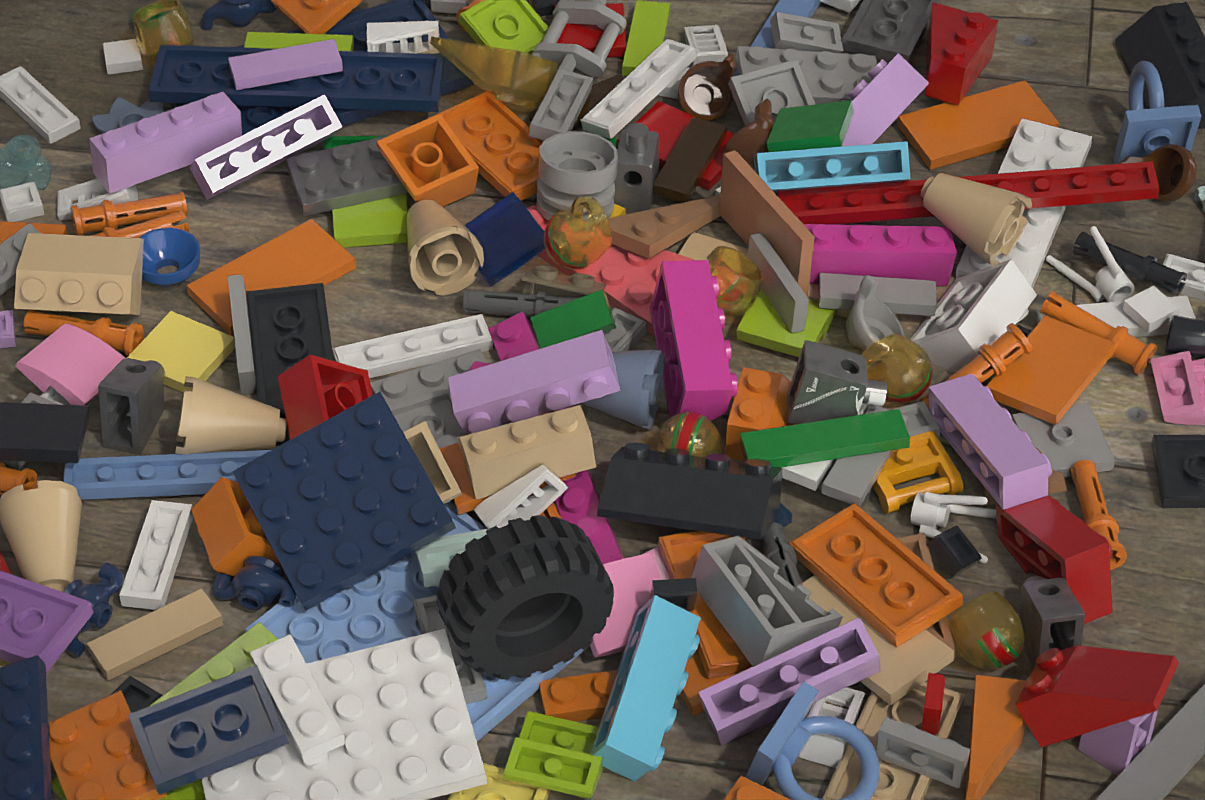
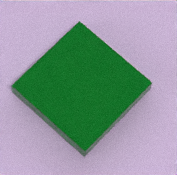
[767,100,854,152]

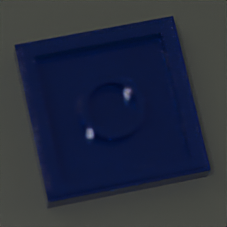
[464,192,552,287]

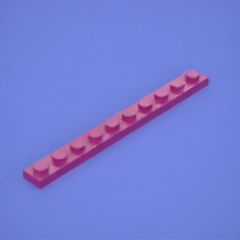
[488,311,625,564]

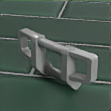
[523,0,627,91]

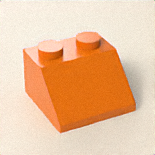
[376,113,479,207]
[725,367,796,460]
[191,477,283,577]

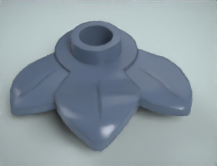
[93,97,164,133]

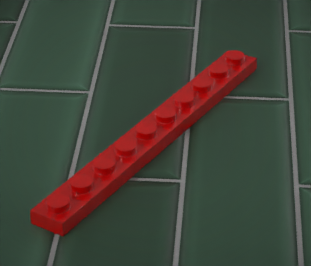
[778,161,1159,225]

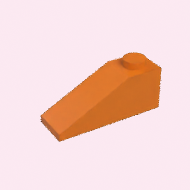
[965,675,1027,800]

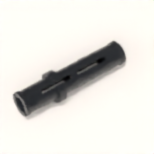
[1073,231,1187,296]

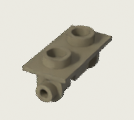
[522,265,606,298]

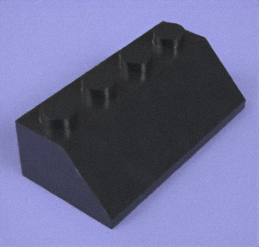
[1115,2,1205,129]
[597,443,783,540]

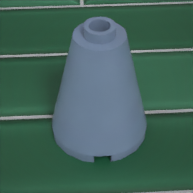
[581,349,665,429]

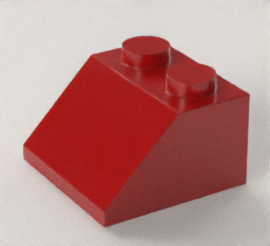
[278,355,373,440]

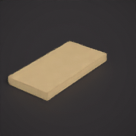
[802,575,954,705]
[823,682,965,800]

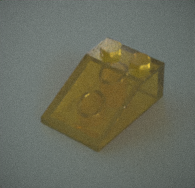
[430,36,558,109]

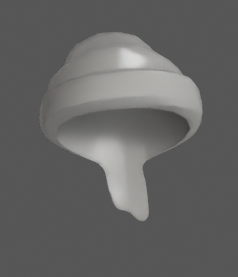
[846,275,906,357]

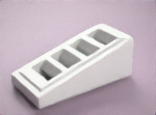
[367,21,440,54]
[684,25,728,67]
[57,179,138,221]
[474,464,568,529]
[799,687,865,768]

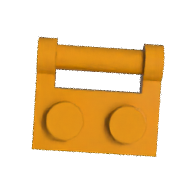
[873,430,963,514]

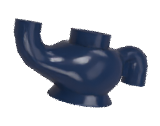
[200,0,278,31]
[212,556,296,611]
[64,562,124,657]

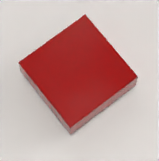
[921,673,946,736]

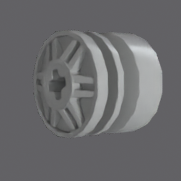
[536,131,618,228]

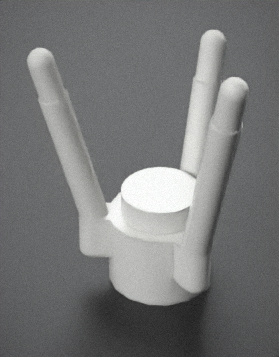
[1046,226,1135,302]
[911,492,997,564]

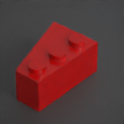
[925,2,999,105]
[995,495,1113,624]

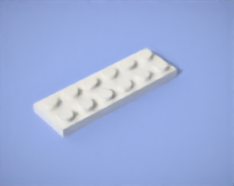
[955,118,1092,288]

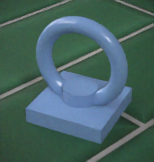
[1113,61,1201,164]
[745,681,880,800]

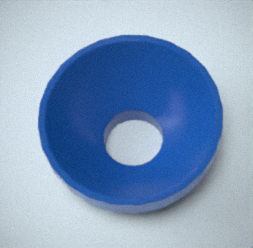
[139,228,200,287]

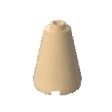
[921,173,1032,265]
[407,200,484,296]
[174,376,287,455]
[0,480,82,592]

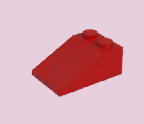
[1015,645,1179,747]

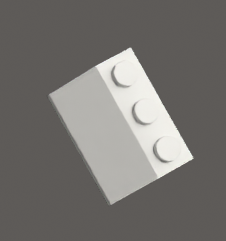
[904,259,1037,373]

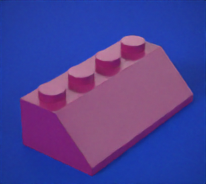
[804,224,957,286]
[650,260,738,437]

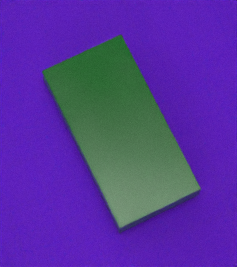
[531,289,617,349]

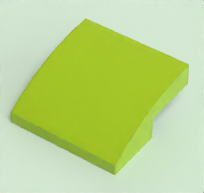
[737,289,836,357]
[503,711,604,799]

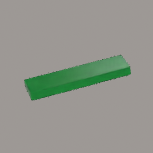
[740,409,910,467]

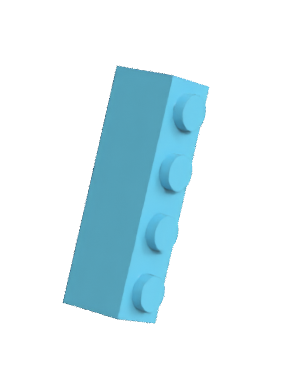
[754,141,911,193]
[590,595,701,782]

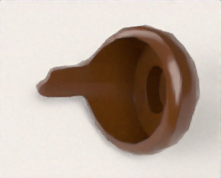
[678,53,736,121]
[724,99,774,171]
[1118,144,1197,202]

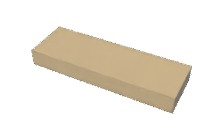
[87,588,223,681]

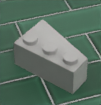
[691,536,843,667]

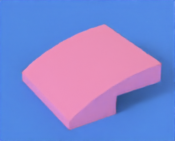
[15,323,125,406]
[1150,351,1205,425]
[590,553,662,658]

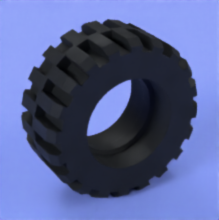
[436,515,614,679]

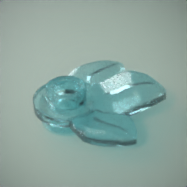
[0,135,52,190]

